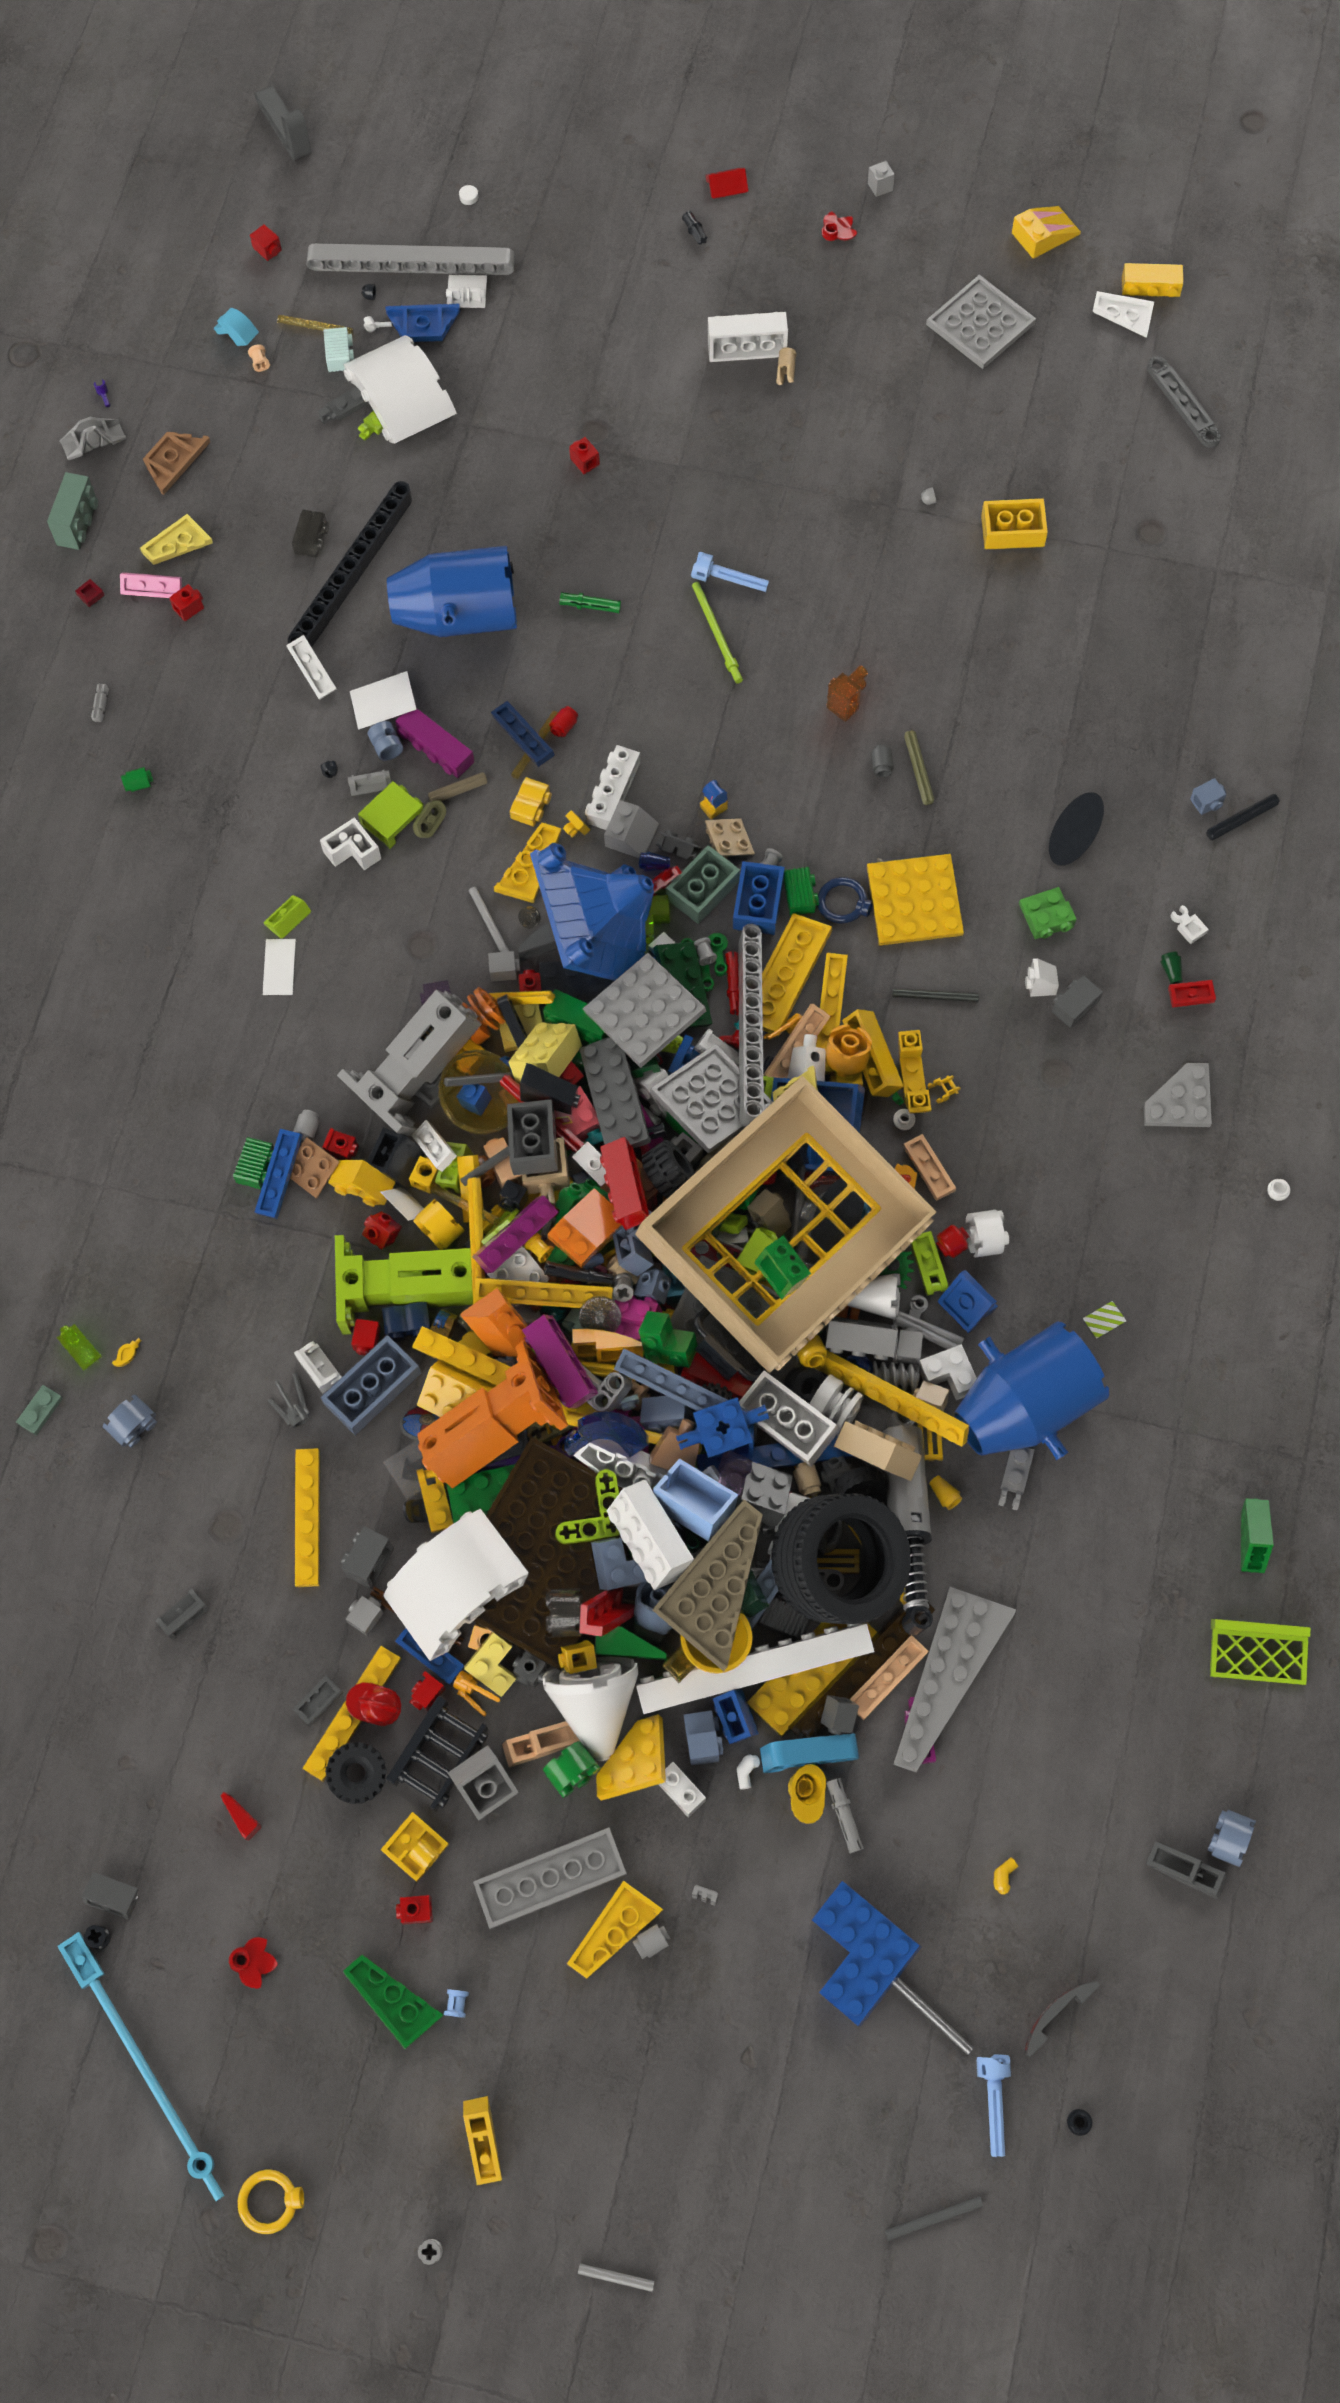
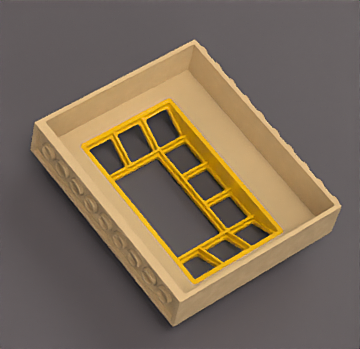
[635,1076,936,1374]

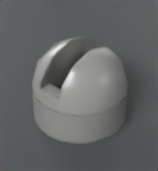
[921,487,937,505]

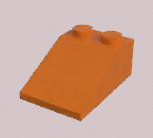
[548,1188,622,1268]

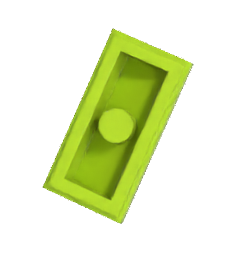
[264,895,311,939]

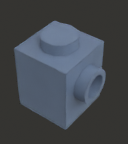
[1190,778,1226,815]

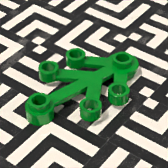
[681,933,728,992]

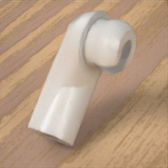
[737,1754,760,1790]

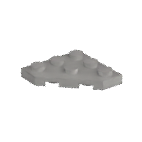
[1144,1063,1212,1127]

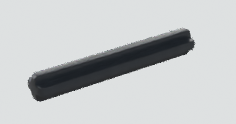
[1206,794,1280,840]

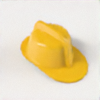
[788,1764,826,1824]

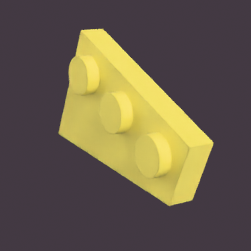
[140,514,213,565]

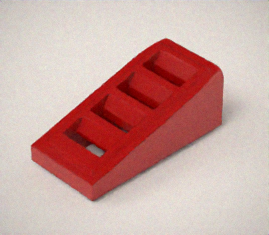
[220,1792,262,1841]

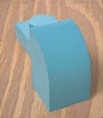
[214,308,259,346]

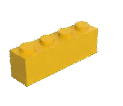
[842,1009,904,1097]

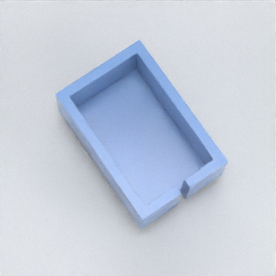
[653,1458,738,1542]

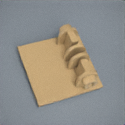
[705,818,755,860]

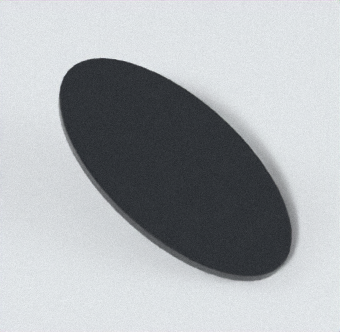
[1049,792,1104,866]
[810,1178,864,1253]

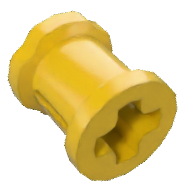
[524,1233,555,1263]

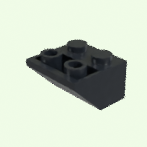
[367,1127,425,1190]

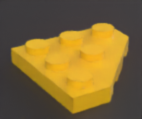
[596,1714,666,1801]

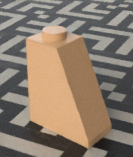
[483,1137,524,1190]

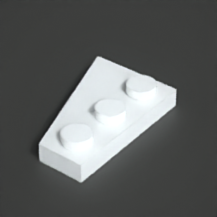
[1093,291,1154,338]

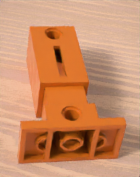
[417,1342,568,1488]

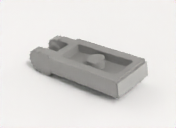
[998,1448,1034,1510]

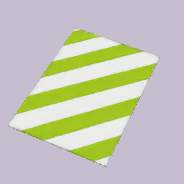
[1083,1301,1126,1339]

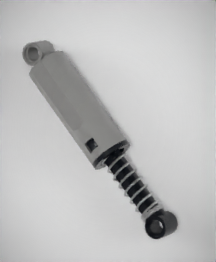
[883,1411,933,1636]

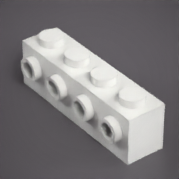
[585,745,640,830]

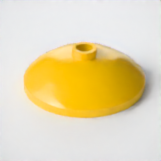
[680,1611,752,1674]

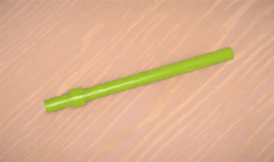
[692,582,743,684]

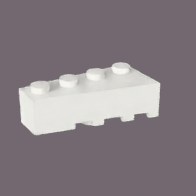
[574,1430,669,1491]

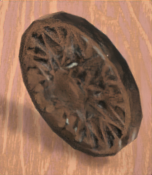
[579,1296,621,1332]

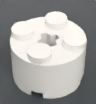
[966,1210,1009,1258]

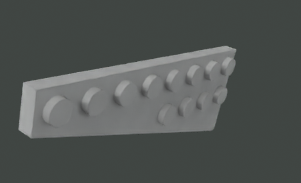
[893,1587,1016,1772]

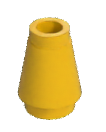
[929,1475,962,1510]

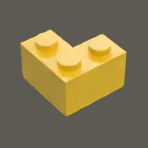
[328,1160,396,1207]

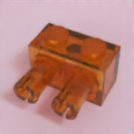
[827,666,868,722]

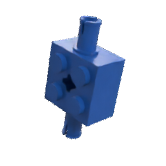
[676,1397,769,1458]

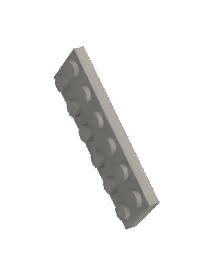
[473,1828,627,1929]

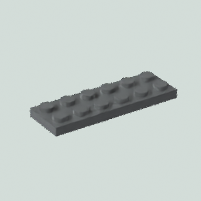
[579,1037,651,1149]

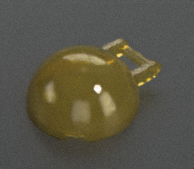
[438,1050,520,1135]

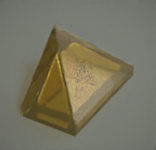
[662,1645,695,1683]

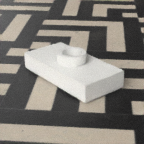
[572,1141,606,1186]

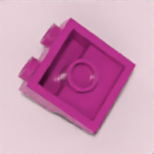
[608,1296,663,1351]

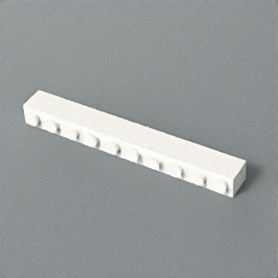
[636,1622,874,1714]

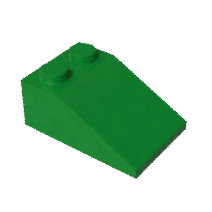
[595,1626,668,1660]

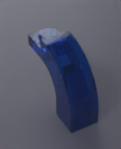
[564,1411,649,1457]

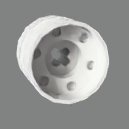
[810,1375,864,1436]

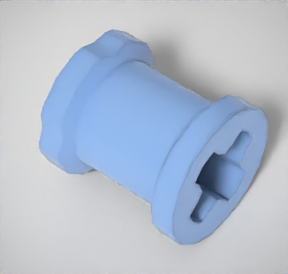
[444,1989,469,2018]

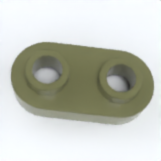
[413,800,446,838]

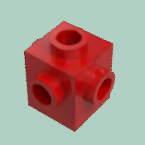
[362,1211,402,1250]

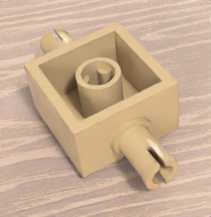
[522,1137,570,1207]

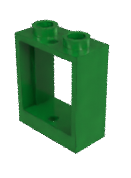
[754,1235,811,1300]

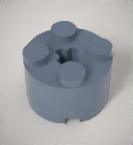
[103,1395,157,1448]
[634,1581,672,1635]
[1207,1810,1256,1867]

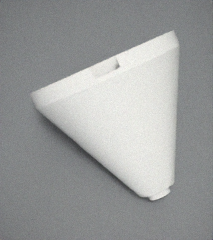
[542,1656,638,1761]

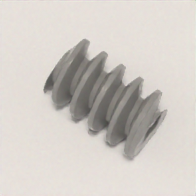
[872,1361,919,1393]

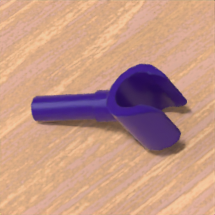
[94,379,110,407]

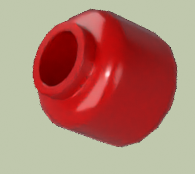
[935,1225,970,1258]

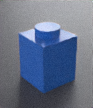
[456,1084,492,1116]

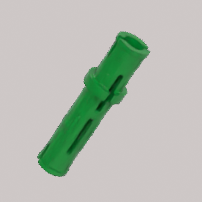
[559,592,621,614]

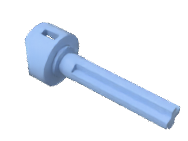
[691,552,769,592]
[977,2054,1011,2157]

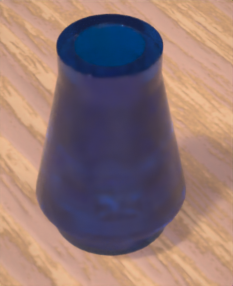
[639,851,670,872]

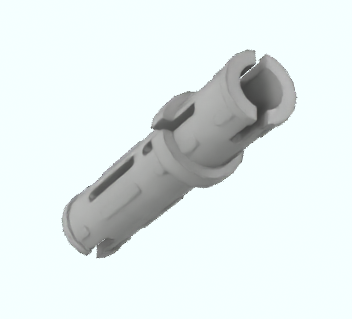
[826,1778,864,1854]

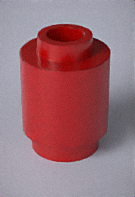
[549,706,578,737]

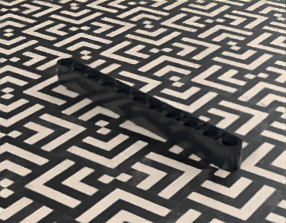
[288,481,412,647]

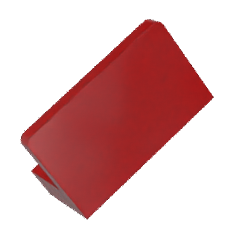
[705,167,748,199]

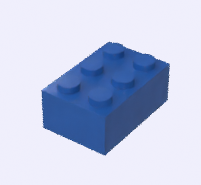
[733,861,785,935]

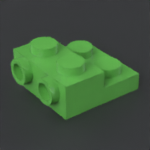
[1019,887,1076,939]

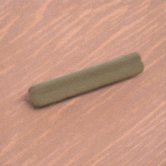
[428,772,487,801]

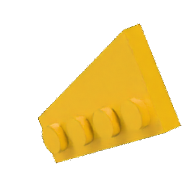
[494,822,562,903]
[567,1881,663,1979]

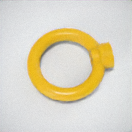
[237,2169,304,2234]

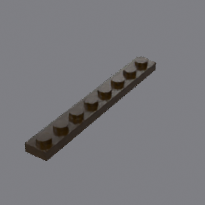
[788,1598,935,1739]

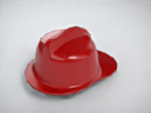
[346,1682,402,1726]

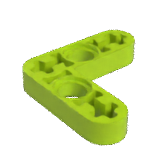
[556,1469,620,1544]

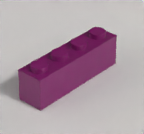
[395,708,474,779]
[472,1195,558,1273]
[522,1315,598,1409]

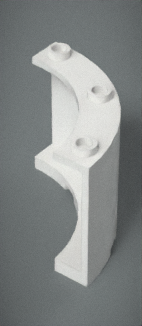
[343,335,457,444]
[383,1509,528,1661]

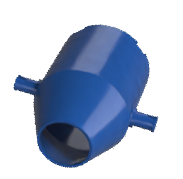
[387,546,517,637]
[953,1321,1109,1461]

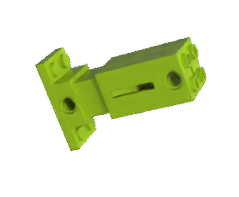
[335,1235,473,1335]

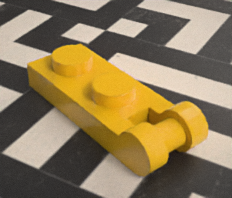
[416,1468,453,1533]

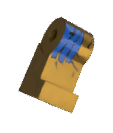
[430,1309,459,1339]

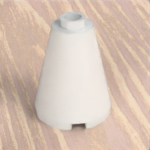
[847,1274,900,1319]

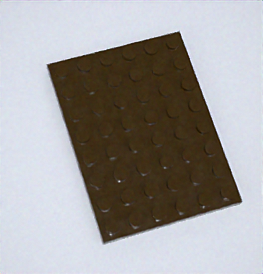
[474,1437,629,1671]

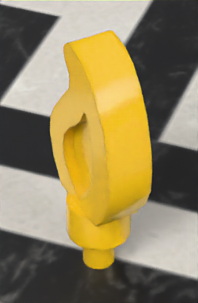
[112,1338,142,1367]

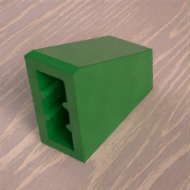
[1241,1498,1274,1573]

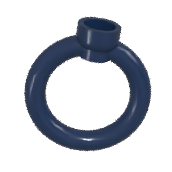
[817,877,873,924]

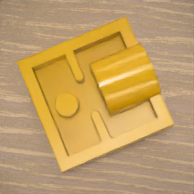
[381,1812,449,1882]

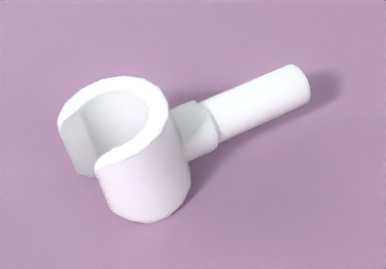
[364,316,392,333]

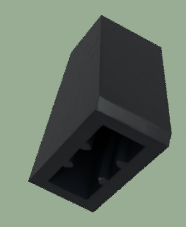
[520,1063,581,1115]

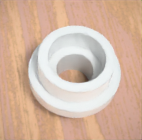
[893,1109,915,1130]

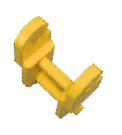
[927,1075,961,1104]

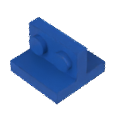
[937,1270,998,1333]

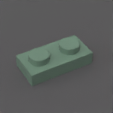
[16,1385,63,1435]

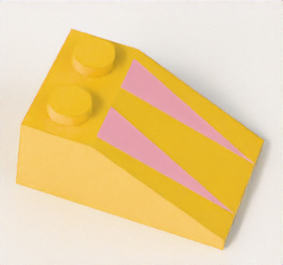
[1012,206,1081,259]

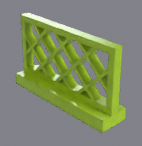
[1210,1619,1311,1685]

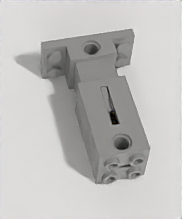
[337,990,482,1137]

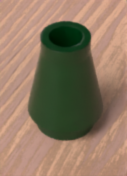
[1160,951,1183,984]

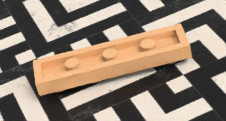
[763,1004,830,1078]
[850,1635,929,1721]

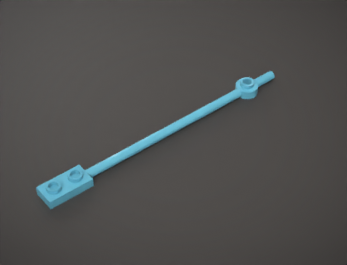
[57,1932,225,2201]

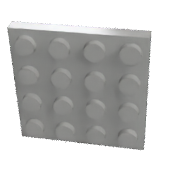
[926,275,1036,369]
[583,953,706,1068]
[650,1044,773,1154]

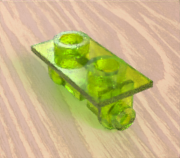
[57,1324,102,1371]

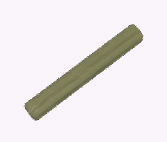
[904,730,934,805]

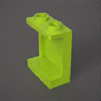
[358,781,424,849]

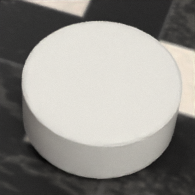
[459,185,478,205]

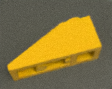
[463,2096,502,2185]

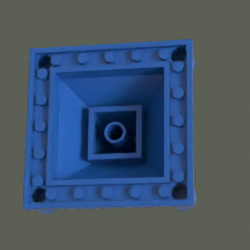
[530,843,656,981]

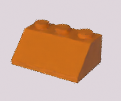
[460,1288,532,1357]

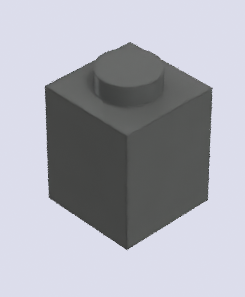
[820,1695,859,1735]

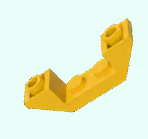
[898,1030,931,1114]

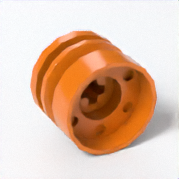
[462,987,506,1045]

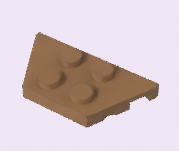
[143,432,210,495]

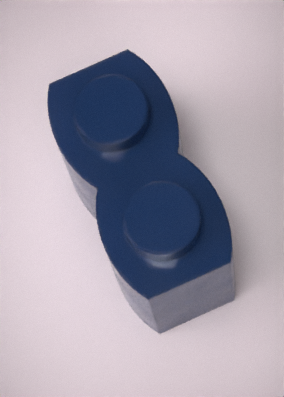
[382,1302,431,1342]

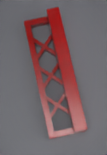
[580,1587,635,1636]

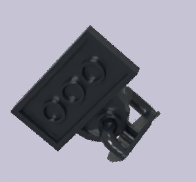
[539,961,614,1006]

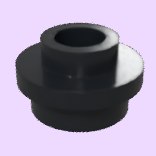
[1067,2109,1092,2136]

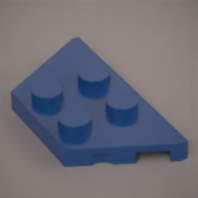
[385,304,460,342]

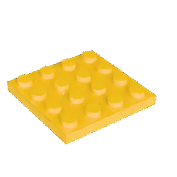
[867,854,964,946]

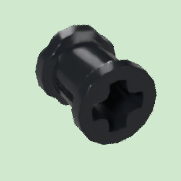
[83,1925,111,1949]

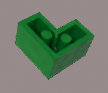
[638,1311,698,1368]

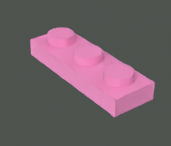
[120,572,182,598]

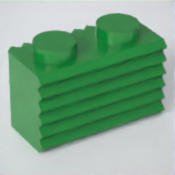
[784,867,819,916]
[233,1137,274,1189]

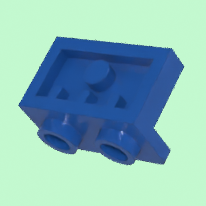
[667,1034,700,1075]

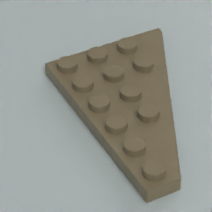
[652,1499,763,1671]

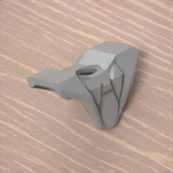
[60,416,126,460]

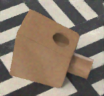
[649,1418,700,1470]

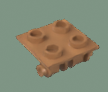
[290,1137,339,1198]

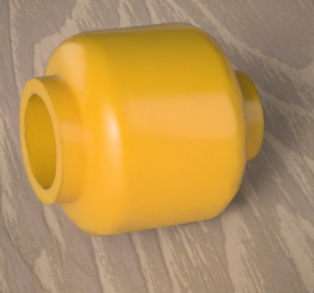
[796,1335,827,1368]

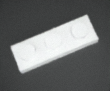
[286,635,337,700]
[411,1120,457,1172]

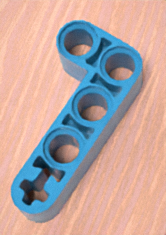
[760,1734,859,1773]

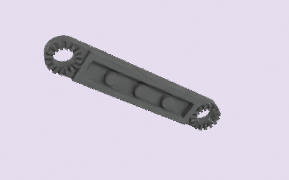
[1147,356,1221,448]

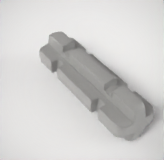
[91,683,109,722]

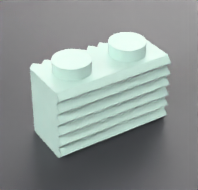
[324,327,354,372]

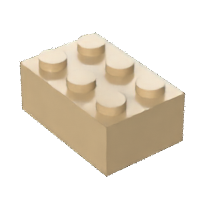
[834,1421,922,1481]

